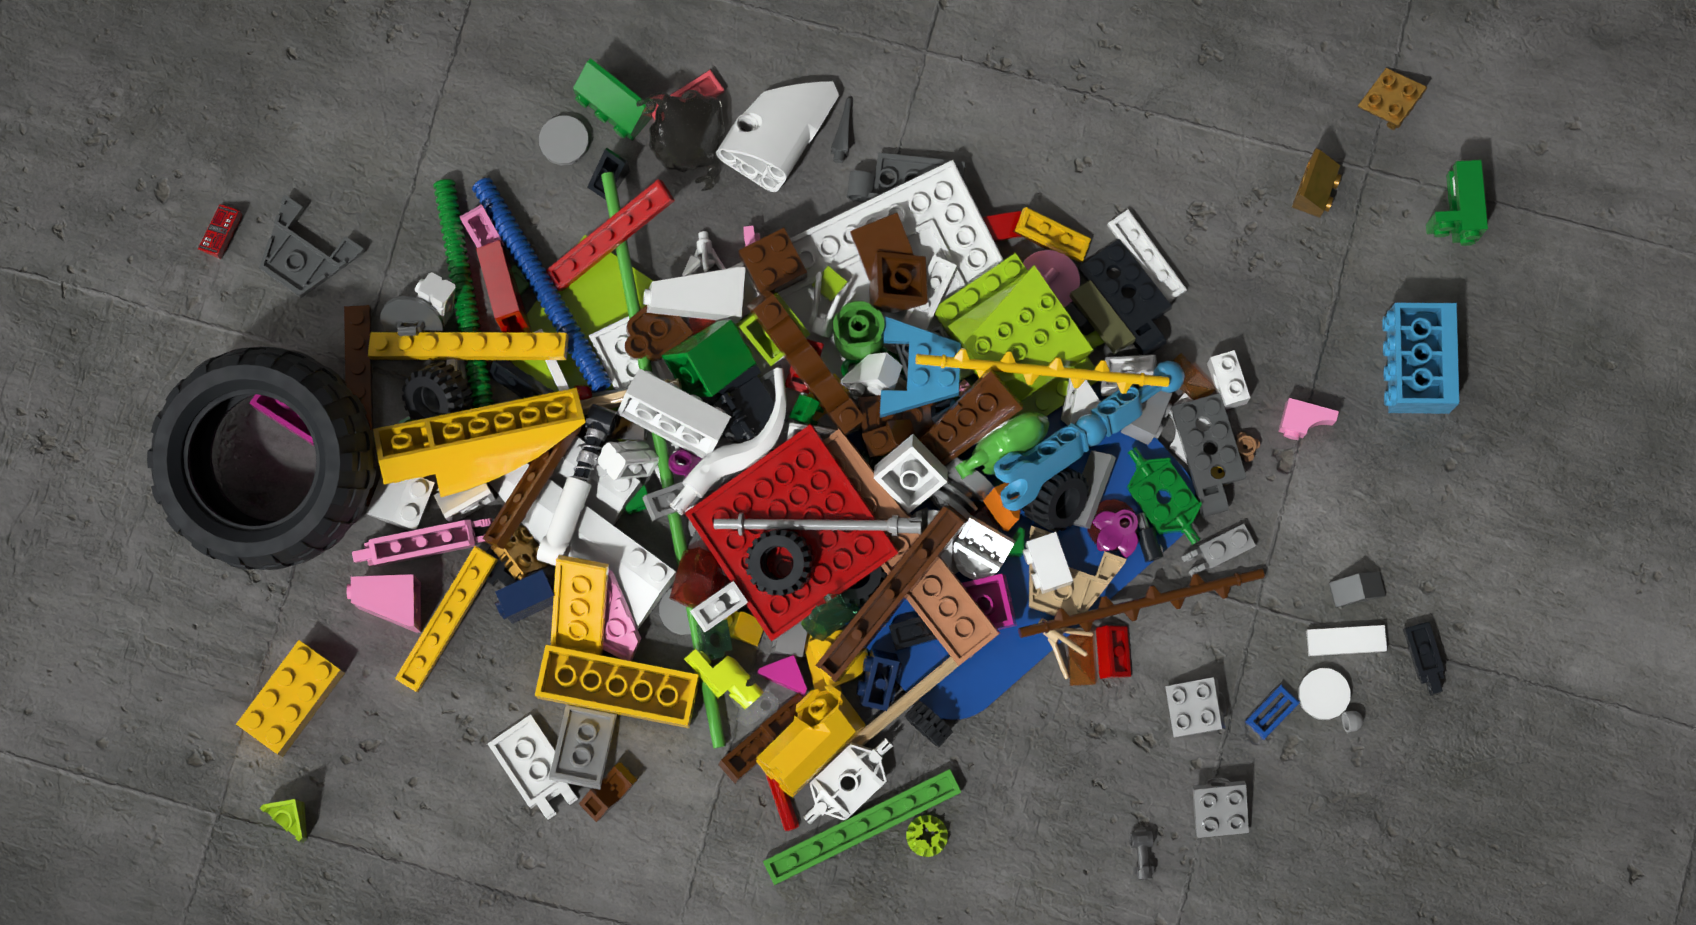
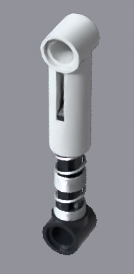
[537,404,618,566]

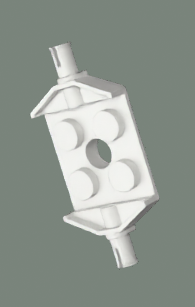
[803,738,893,825]

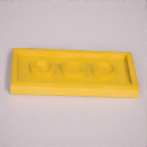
[551,555,609,655]

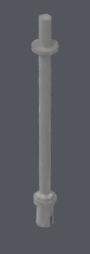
[714,513,922,536]

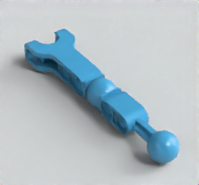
[994,361,1185,511]

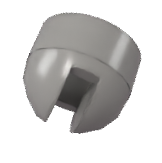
[1342,711,1363,733]

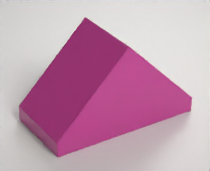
[758,655,807,696]

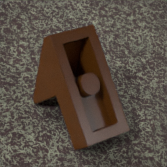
[862,419,916,460]

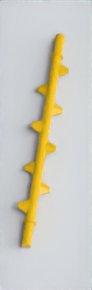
[915,348,1169,394]

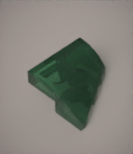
[801,594,860,641]

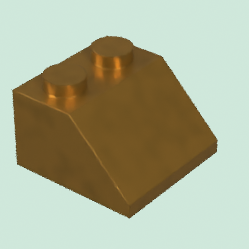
[1292,148,1342,218]

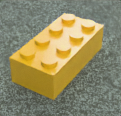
[236,640,345,757]

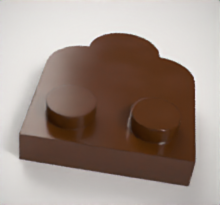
[624,305,693,361]

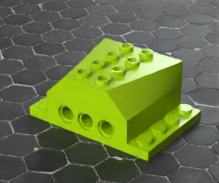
[934,253,1098,417]

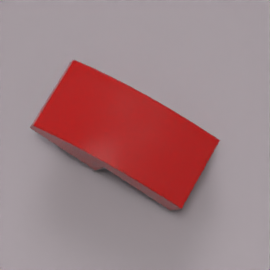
[982,211,1022,242]

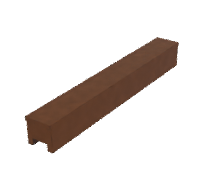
[815,504,969,682]

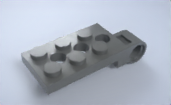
[847,152,966,202]
[1171,393,1246,517]

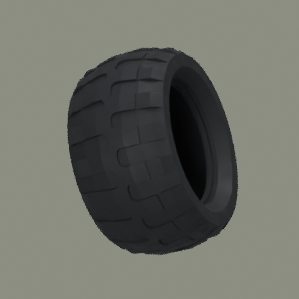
[147,346,376,570]

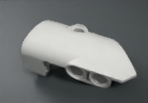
[716,81,839,192]

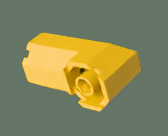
[756,685,866,798]

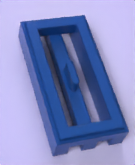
[1245,685,1300,740]

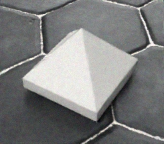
[682,255,715,276]

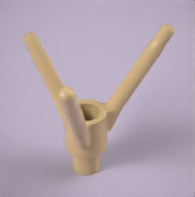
[1039,618,1093,679]

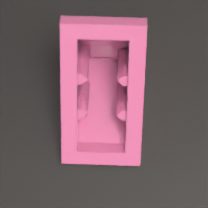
[460,204,504,248]

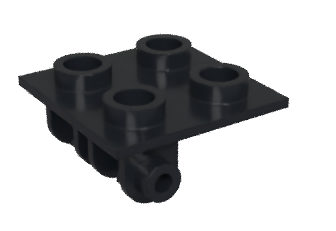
[714,376,775,443]

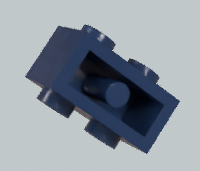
[856,648,902,711]

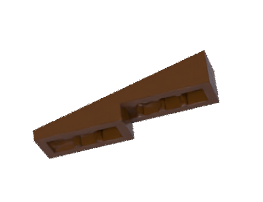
[718,693,803,784]

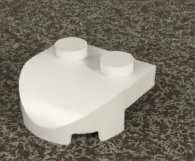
[952,515,1016,580]

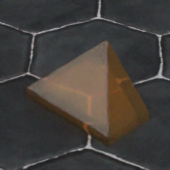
[1172,353,1216,400]
[1067,634,1096,686]

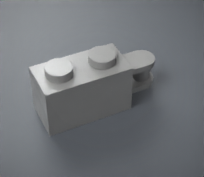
[1121,386,1172,445]

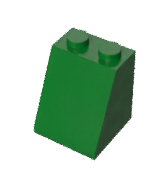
[661,319,756,397]

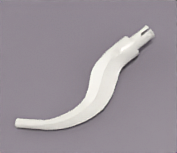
[669,368,786,515]

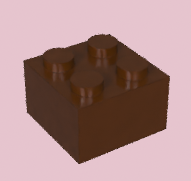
[738,228,807,295]

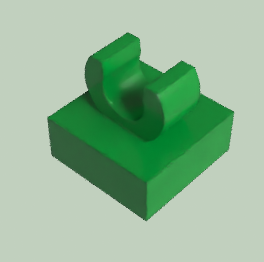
[789,394,824,425]

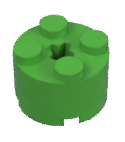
[833,301,885,361]

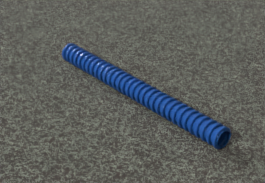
[472,177,612,393]

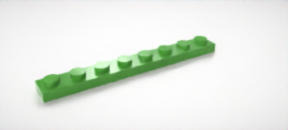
[763,769,961,886]

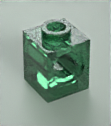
[696,619,733,660]

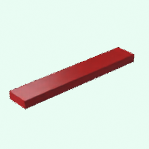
[546,179,675,291]

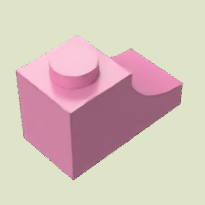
[1278,398,1339,440]

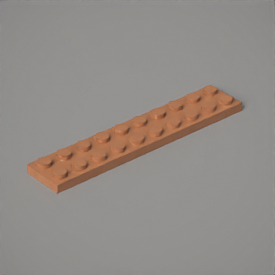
[824,429,1000,666]

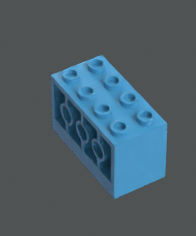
[1382,303,1459,414]

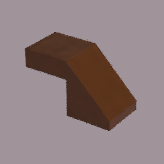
[579,762,638,822]

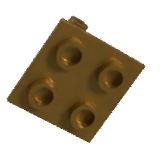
[1358,68,1427,130]
[491,525,552,580]

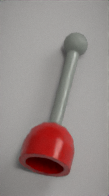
[574,385,629,401]

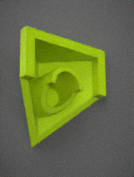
[260,799,307,843]

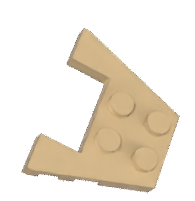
[1029,525,1126,616]

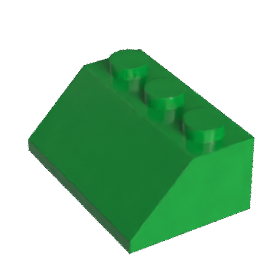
[573,58,652,141]

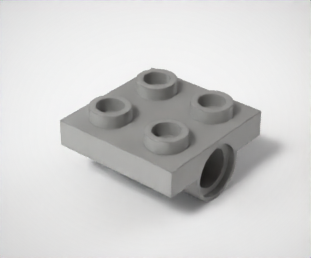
[1165,677,1227,738]
[1193,778,1249,838]

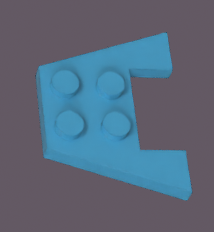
[880,316,961,418]

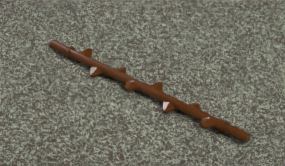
[1018,568,1265,638]

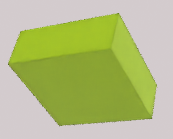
[812,266,848,302]

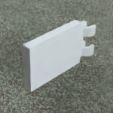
[488,714,578,820]

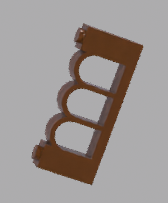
[746,290,865,434]

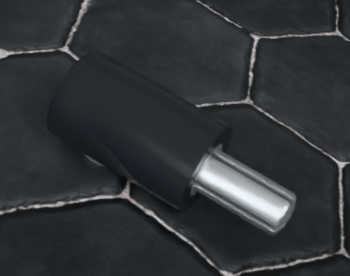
[1136,513,1164,563]

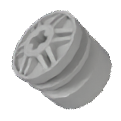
[928,458,993,519]

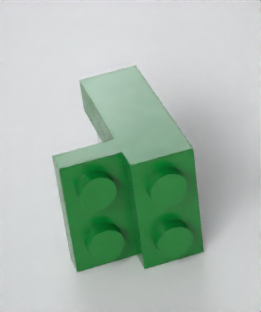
[1426,160,1488,246]

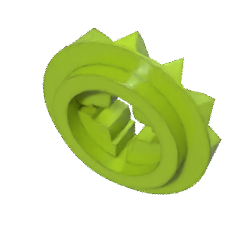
[906,815,948,857]

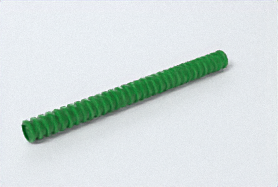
[433,179,495,408]

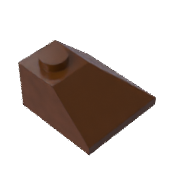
[869,252,928,313]

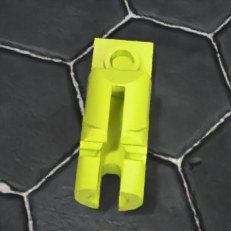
[684,649,764,710]

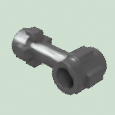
[1129,829,1154,880]

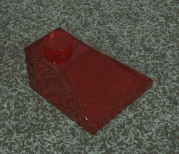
[669,547,726,609]

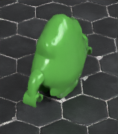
[955,411,1050,479]

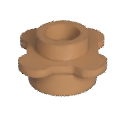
[1236,432,1260,462]

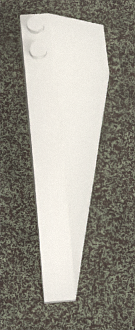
[489,464,678,629]

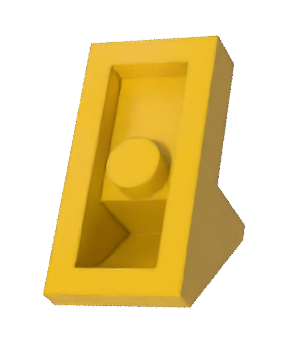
[709,611,763,647]

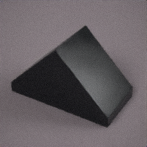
[587,148,630,200]

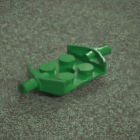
[1127,447,1202,545]

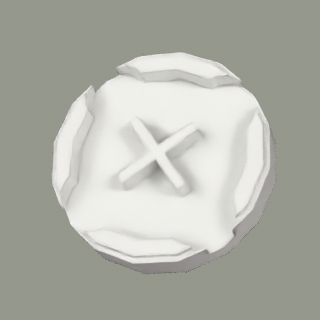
[1298,668,1350,720]

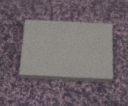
[549,704,617,790]

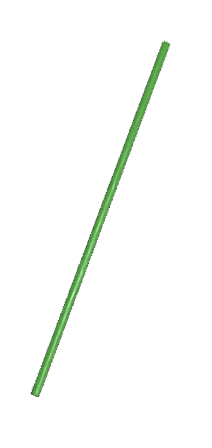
[601,172,726,748]

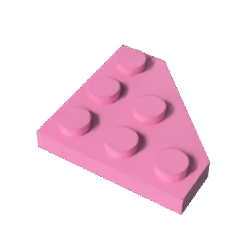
[590,560,641,661]

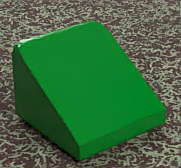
[625,485,648,515]
[1008,528,1024,557]

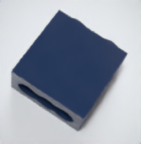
[495,570,554,624]

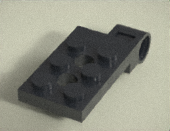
[1078,239,1172,355]

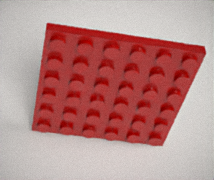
[685,424,900,642]

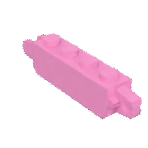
[352,518,493,567]

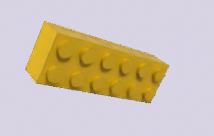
[535,645,700,728]

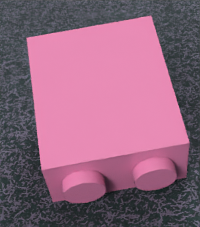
[347,574,421,633]

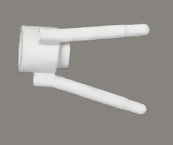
[809,272,857,338]

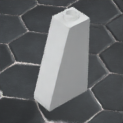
[643,267,745,323]

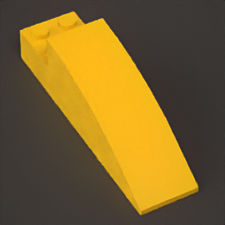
[373,388,585,497]

